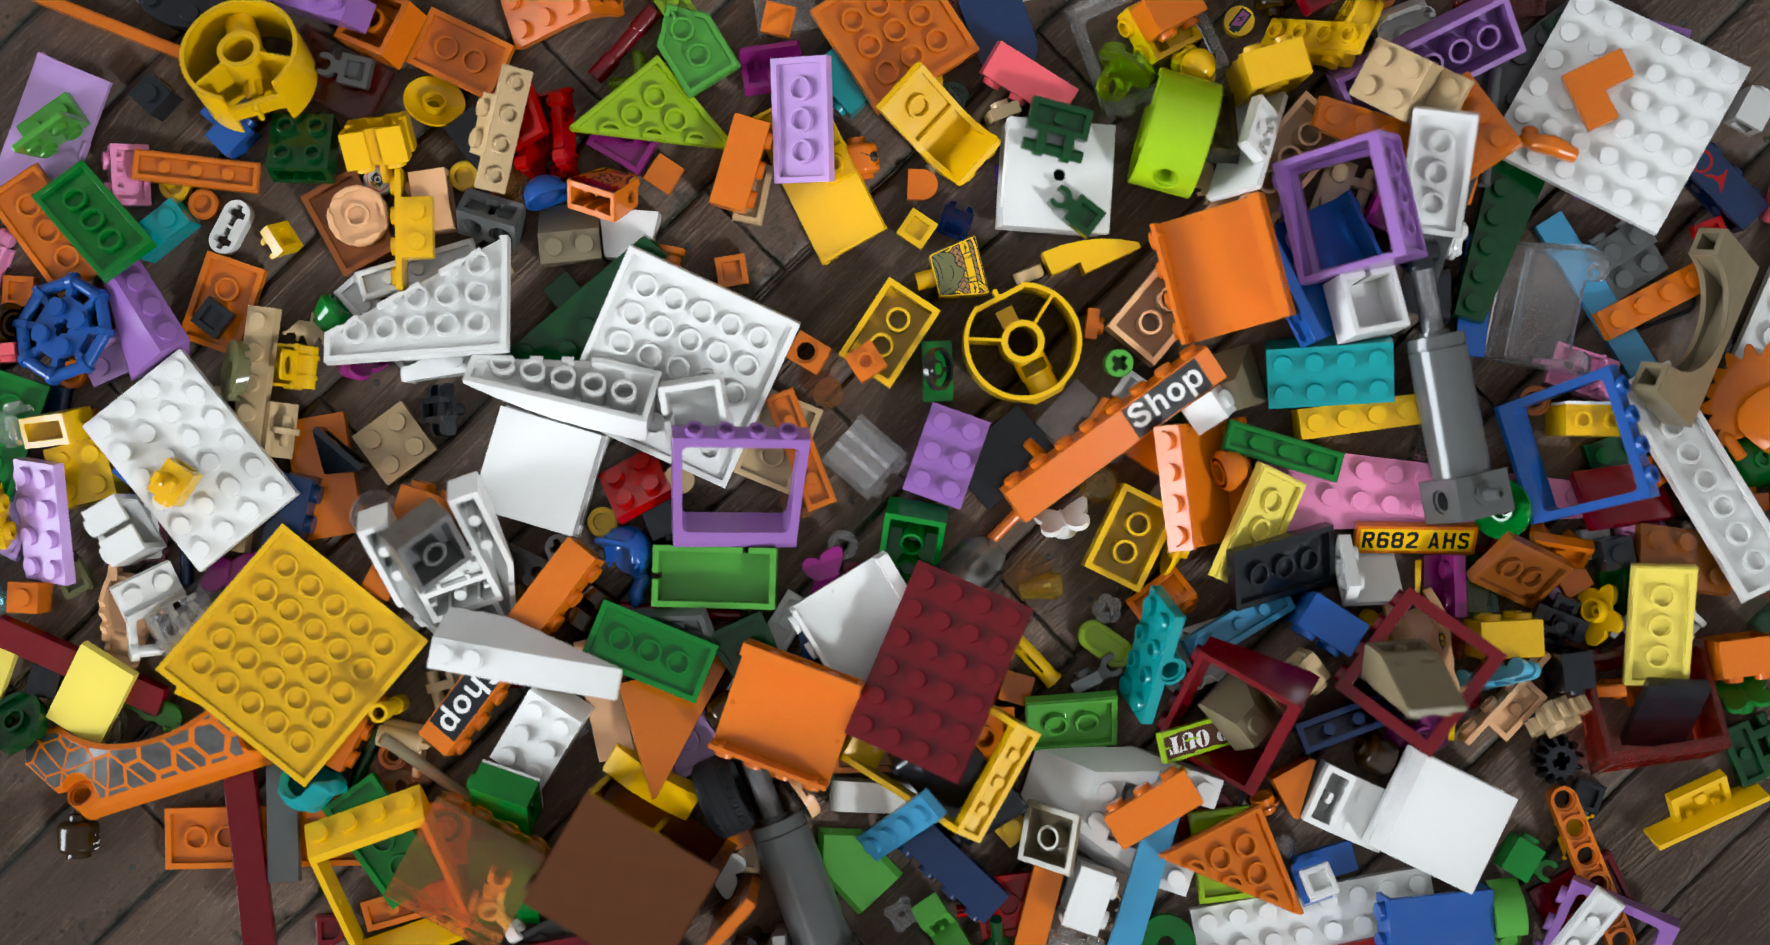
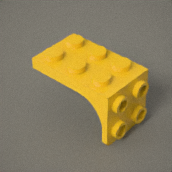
[876,61,1001,186]

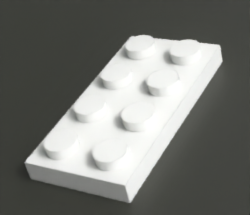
[1406,105,1480,238]

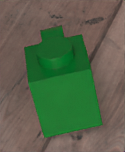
[1492,831,1558,883]

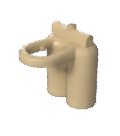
[375,718,431,778]

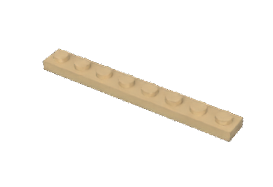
[230,305,282,553]

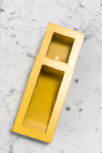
[1040,239,1141,277]
[603,743,698,821]

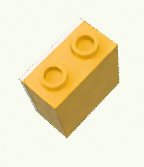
[1545,401,1621,437]

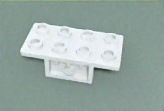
[1207,92,1288,202]

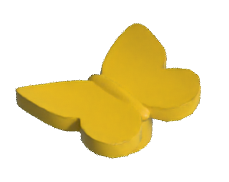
[1578,584,1624,646]

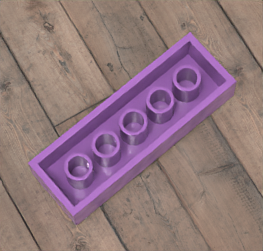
[1325,0,1526,117]

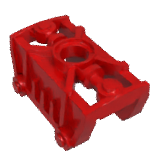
[514,87,580,180]

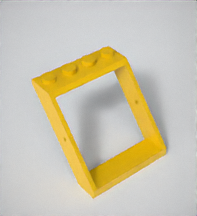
[839,704,1041,843]
[304,785,480,945]

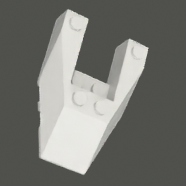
[357,471,516,634]
[1021,745,1224,897]

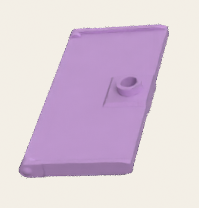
[0,52,113,186]

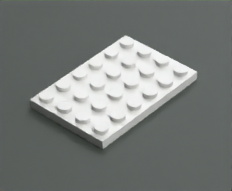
[82,348,300,572]

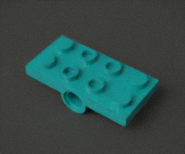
[1119,585,1187,724]

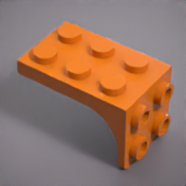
[500,0,625,50]

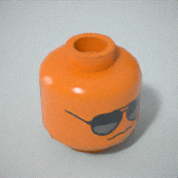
[847,136,880,181]

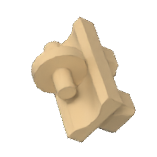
[261,401,300,459]

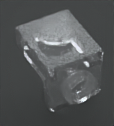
[0,400,34,449]

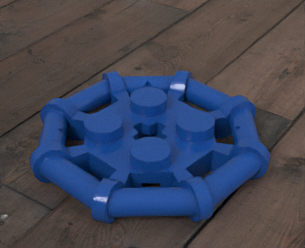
[12,272,115,385]

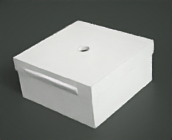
[995,116,1116,237]
[480,405,610,537]
[1361,744,1518,895]

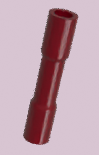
[588,3,662,84]

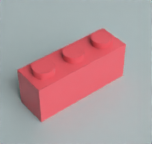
[978,41,1079,107]

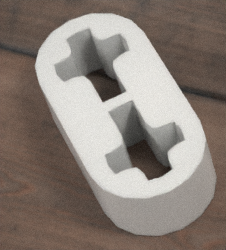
[209,200,255,256]

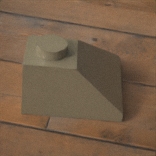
[1212,343,1267,412]
[1198,672,1275,751]
[1017,799,1083,877]

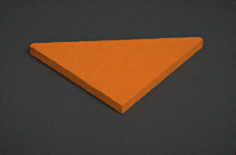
[619,655,726,800]
[1157,804,1304,915]

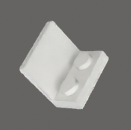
[1334,534,1403,606]

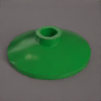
[1474,480,1532,539]

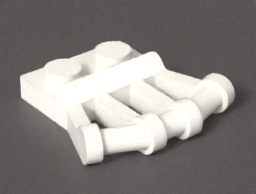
[109,560,205,662]

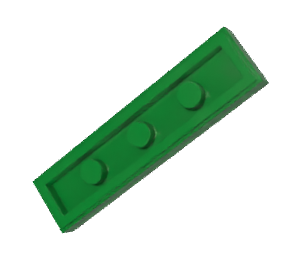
[1219,419,1345,483]

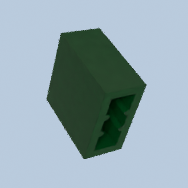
[265,111,341,184]

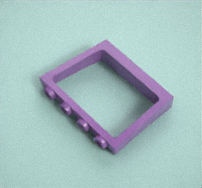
[671,421,811,547]
[1534,875,1680,945]

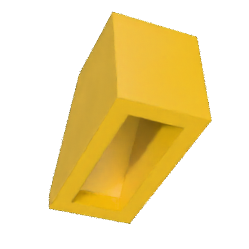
[18,406,93,449]

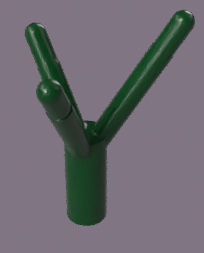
[982,915,1013,945]

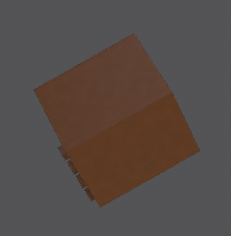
[522,774,737,945]

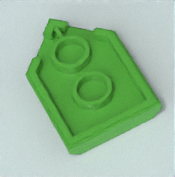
[657,3,741,98]
[818,827,903,915]

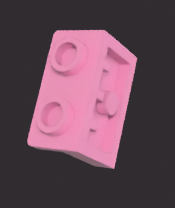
[101,143,152,207]

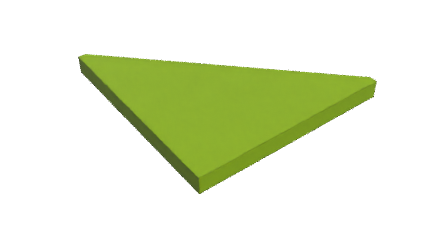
[569,55,728,150]

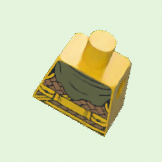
[914,236,989,299]

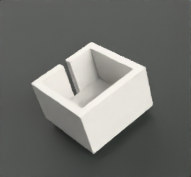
[1322,265,1411,344]
[658,372,732,449]
[81,494,167,567]
[1056,855,1119,937]

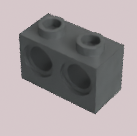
[456,187,527,250]

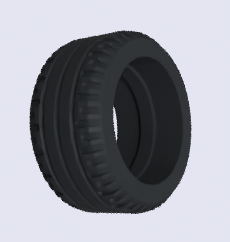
[692,755,757,839]

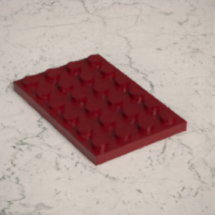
[844,560,1034,784]

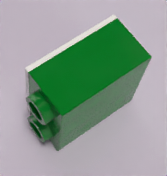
[466,759,544,835]

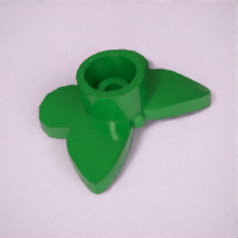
[1710,676,1770,714]

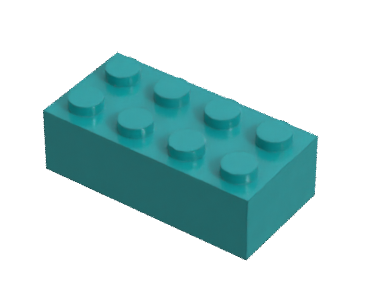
[1264,335,1395,409]

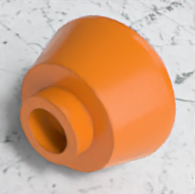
[1210,451,1250,492]

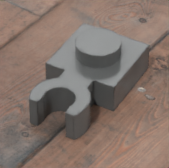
[316,52,376,91]

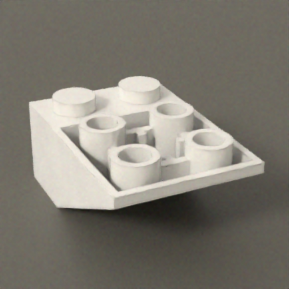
[1300,759,1385,853]

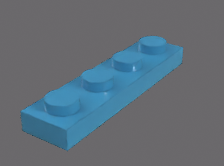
[1179,596,1296,666]
[856,788,947,862]

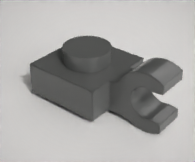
[1069,652,1122,693]

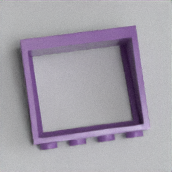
[1272,130,1428,285]

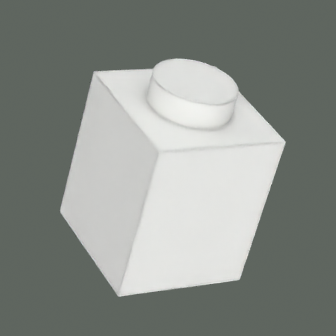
[1722,85,1770,137]
[1181,384,1236,436]

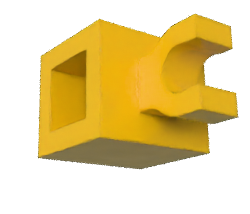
[146,457,204,508]

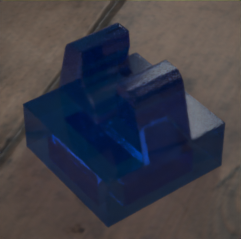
[936,201,974,241]

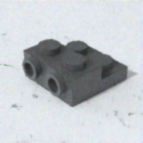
[1585,219,1669,300]

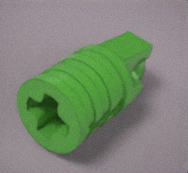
[1102,349,1134,377]

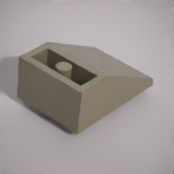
[1361,639,1467,719]

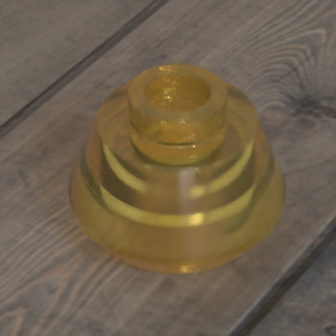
[1078,464,1120,503]

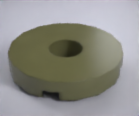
[221,340,251,402]

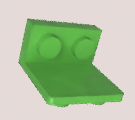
[11,92,91,159]

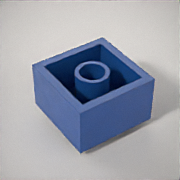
[1285,590,1370,658]

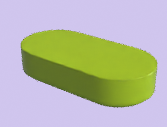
[1077,620,1132,668]

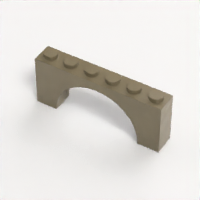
[1630,228,1759,428]

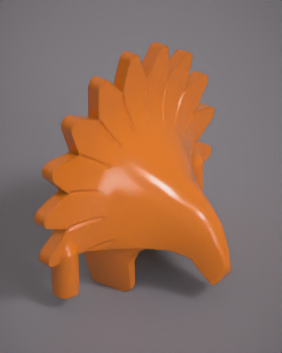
[1700,342,1770,461]

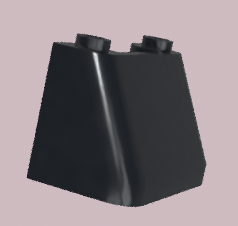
[887,747,1029,847]

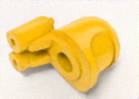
[1170,44,1216,82]

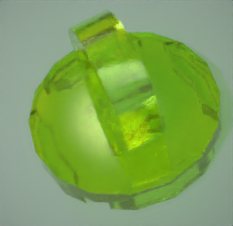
[1096,41,1155,102]

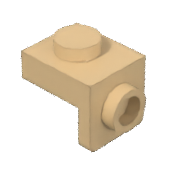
[983,99,1022,139]

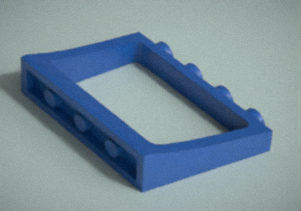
[1494,364,1660,525]

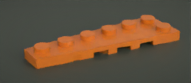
[1310,96,1478,205]

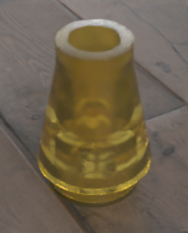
[1018,570,1065,600]

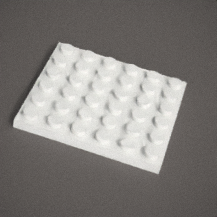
[1503,0,1751,236]
[580,244,801,488]

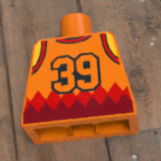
[567,168,640,222]

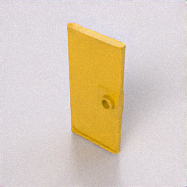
[752,107,888,265]

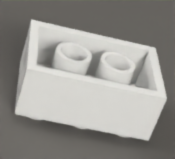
[490,687,595,789]

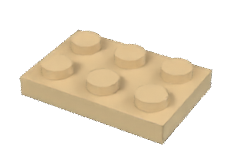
[733,389,824,495]

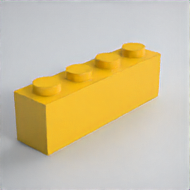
[1291,394,1421,440]

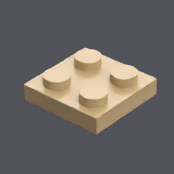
[352,401,439,486]

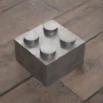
[378,497,473,594]

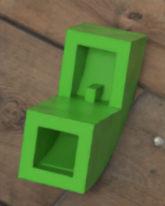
[910,892,973,945]

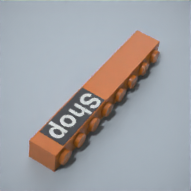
[999,344,1227,523]
[418,536,605,756]

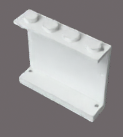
[788,550,907,690]

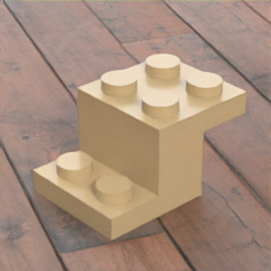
[1348,36,1475,124]

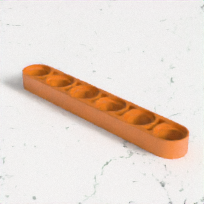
[1546,784,1636,945]

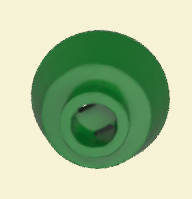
[313,293,353,332]

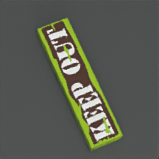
[1155,717,1230,764]

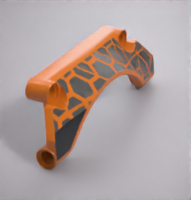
[25,710,274,820]

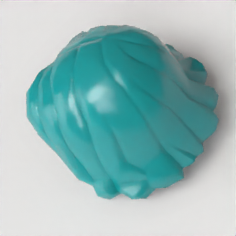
[277,765,348,813]

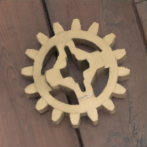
[1524,694,1593,739]

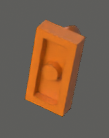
[1529,523,1595,569]

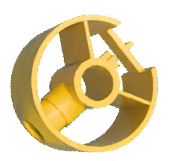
[179,0,317,133]
[961,282,1082,405]

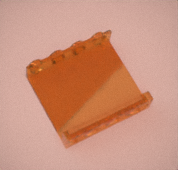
[383,791,552,945]

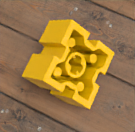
[338,111,418,183]

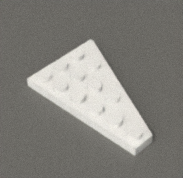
[323,234,511,366]

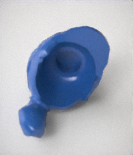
[594,525,653,608]

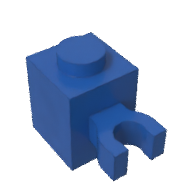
[200,107,262,160]

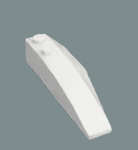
[462,354,662,442]
[427,607,623,700]

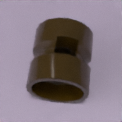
[563,582,620,635]

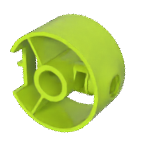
[1127,67,1223,199]

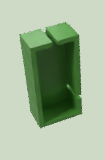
[651,544,778,610]

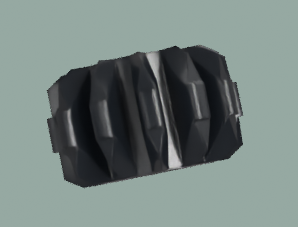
[1529,734,1584,785]

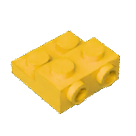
[1117,0,1203,70]

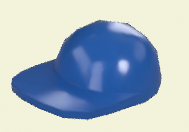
[523,174,567,211]

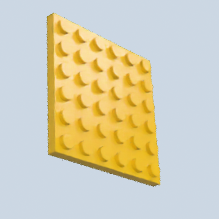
[155,523,429,788]

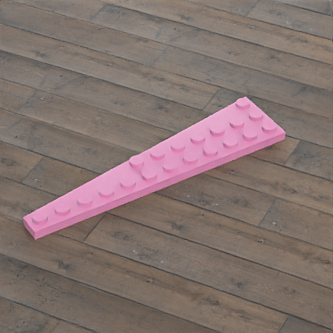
[1254,453,1583,532]

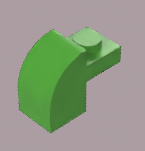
[1485,877,1529,945]

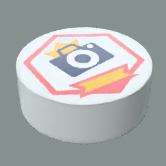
[363,165,394,196]

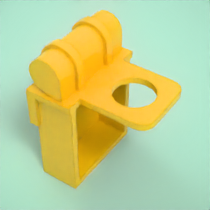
[272,343,320,390]

